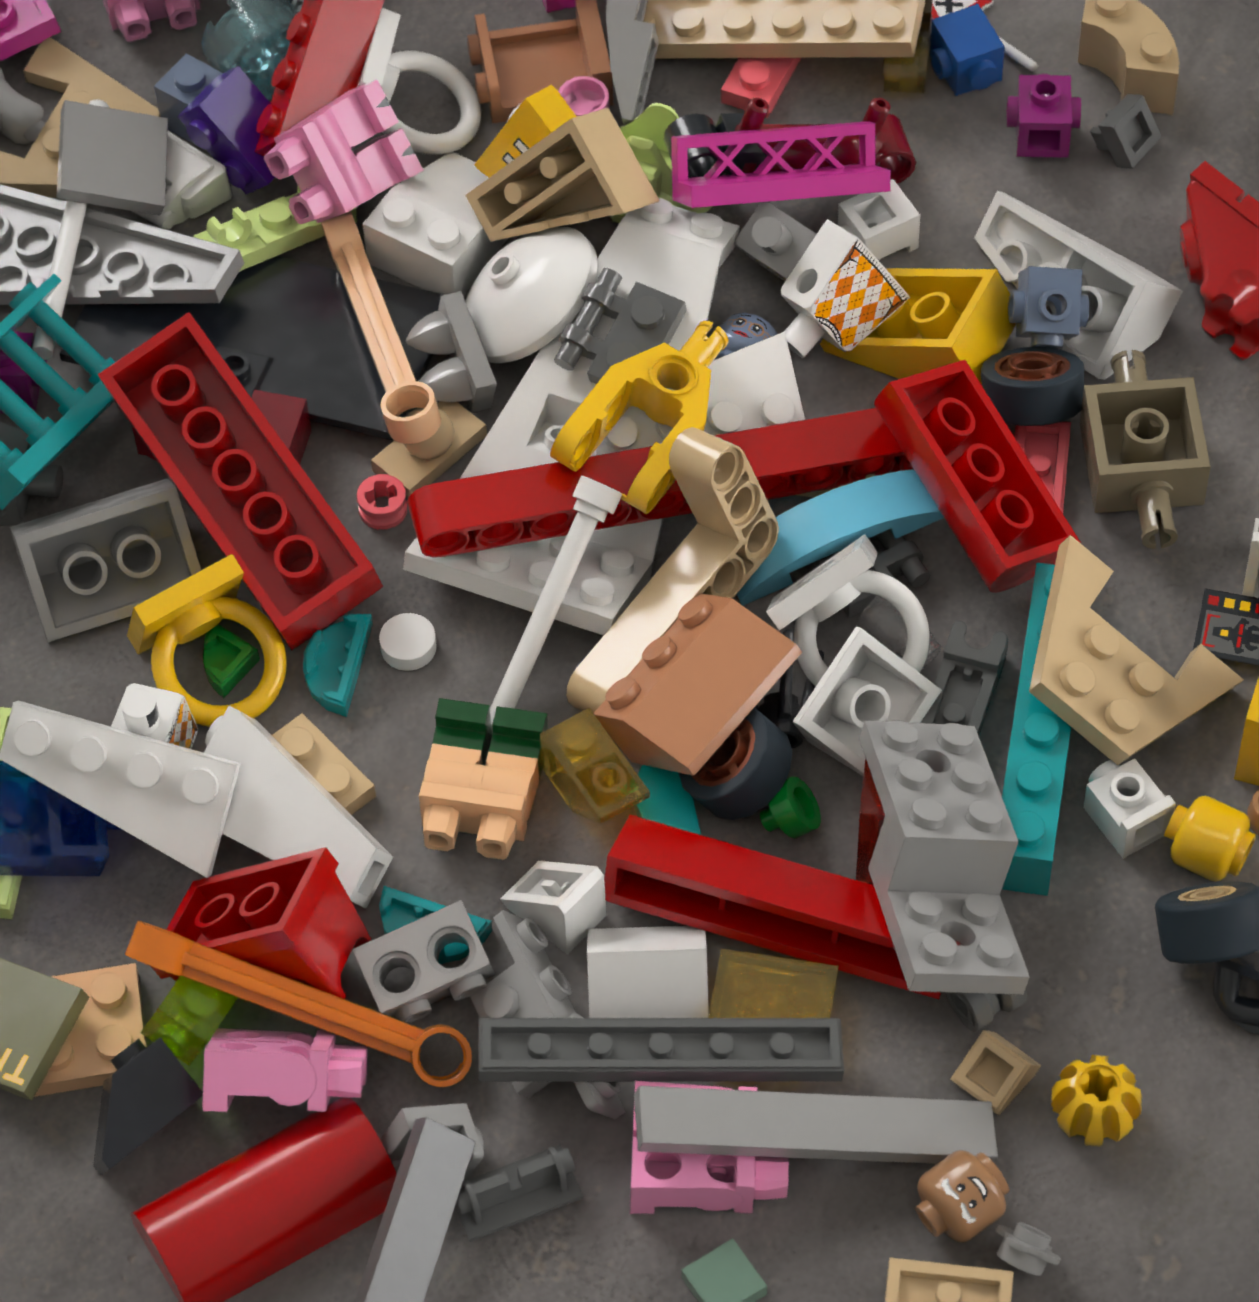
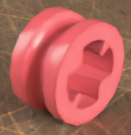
[357,474,407,530]

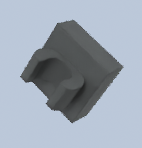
[1090,94,1162,169]

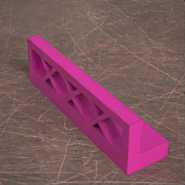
[671,121,891,208]

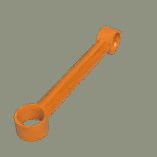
[125,920,472,1087]

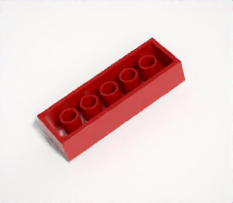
[97,312,383,650]

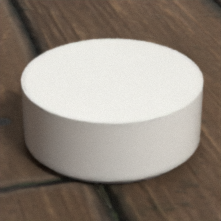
[379,613,437,671]

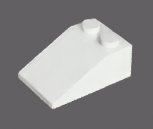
[363,152,508,296]

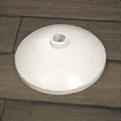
[465,227,598,363]

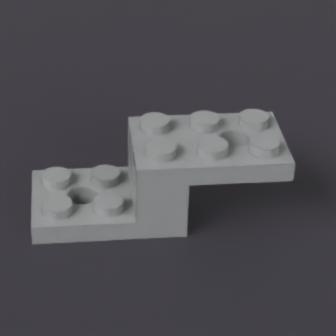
[859,720,1030,994]

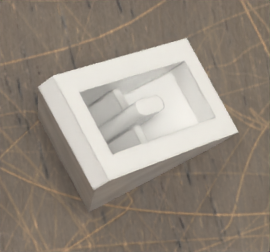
[500,861,606,955]

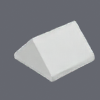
[793,626,942,783]
[587,926,709,1018]

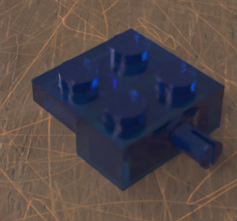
[0,761,122,877]

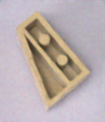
[465,108,660,241]

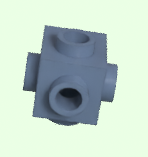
[1008,266,1089,348]

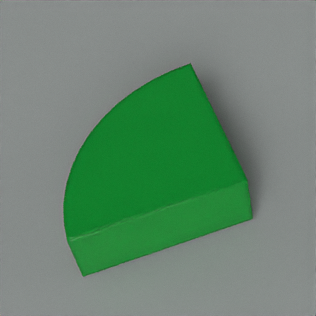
[203,624,260,698]

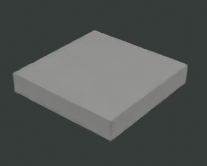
[57,100,168,216]

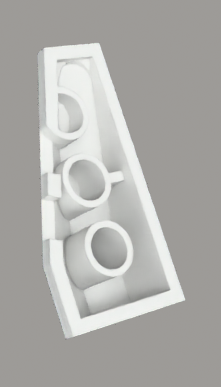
[974,191,1183,380]

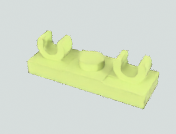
[194,186,357,271]

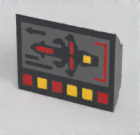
[1193,588,1259,665]

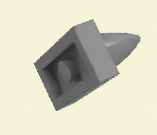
[406,291,497,413]

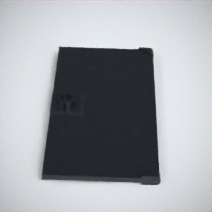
[60,231,446,441]

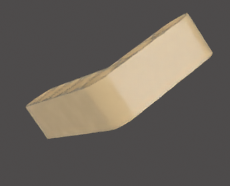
[567,427,779,717]

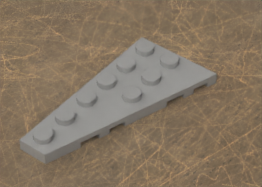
[0,184,244,305]

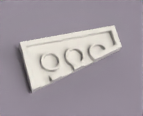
[0,701,241,878]

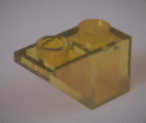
[540,708,650,824]

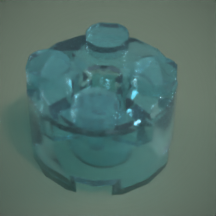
[201,0,298,103]

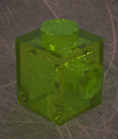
[140,976,238,1066]

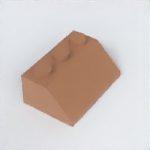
[593,594,802,776]

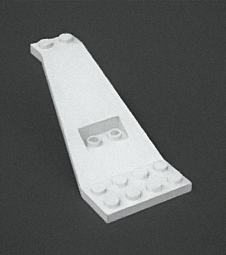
[403,198,740,636]

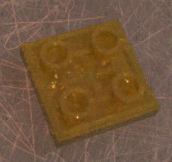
[708,948,839,1018]

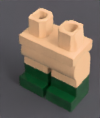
[419,698,549,860]

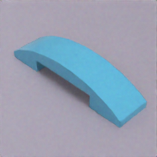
[737,469,944,606]

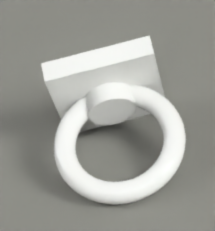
[357,8,481,155]
[766,534,930,686]

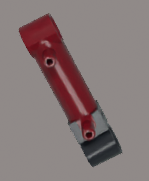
[664,97,916,184]

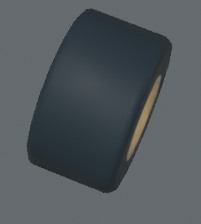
[1155,881,1259,964]

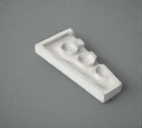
[591,331,805,456]

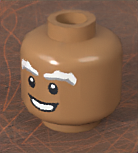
[915,1150,1010,1243]

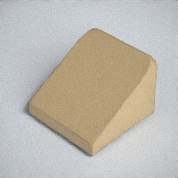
[950,1030,1041,1115]

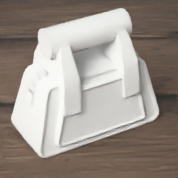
[132,131,232,230]

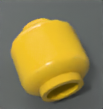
[1164,796,1256,882]

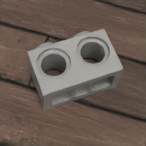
[352,900,495,1024]

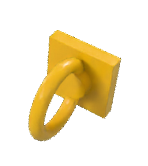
[127,554,287,727]

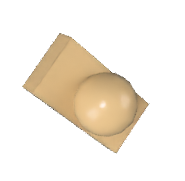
[371,401,487,499]

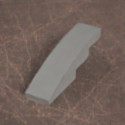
[606,0,659,125]

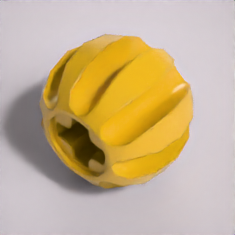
[1051,1055,1142,1146]

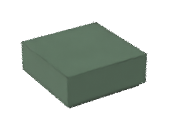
[681,1238,767,1302]

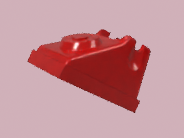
[1180,161,1259,360]
[151,847,372,999]

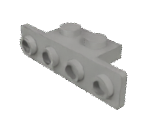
[470,910,625,1119]

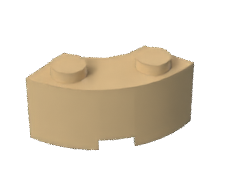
[1078,0,1179,115]

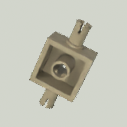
[1080,350,1211,549]

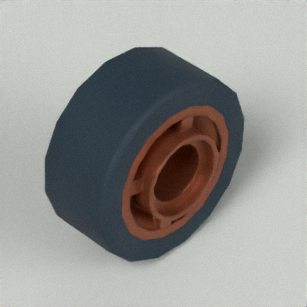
[981,347,1084,426]
[678,707,792,820]

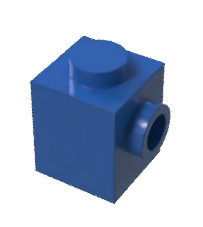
[930,4,1005,96]

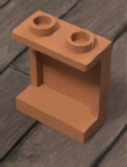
[467,0,614,123]

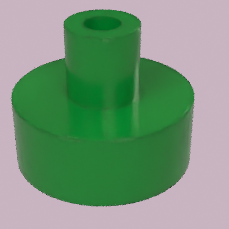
[760,776,821,839]

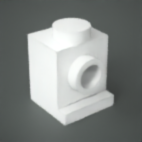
[838,179,920,260]
[1083,758,1176,859]

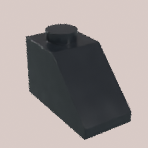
[93,1037,203,1176]

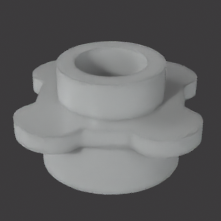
[995,1222,1061,1276]

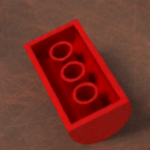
[874,360,1081,593]
[131,1097,397,1302]

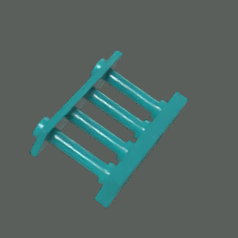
[0,273,134,510]

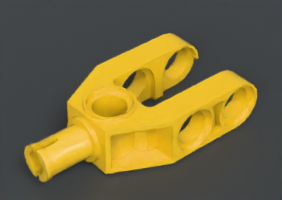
[550,321,728,514]

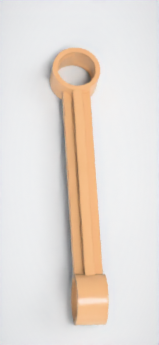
[321,211,441,444]

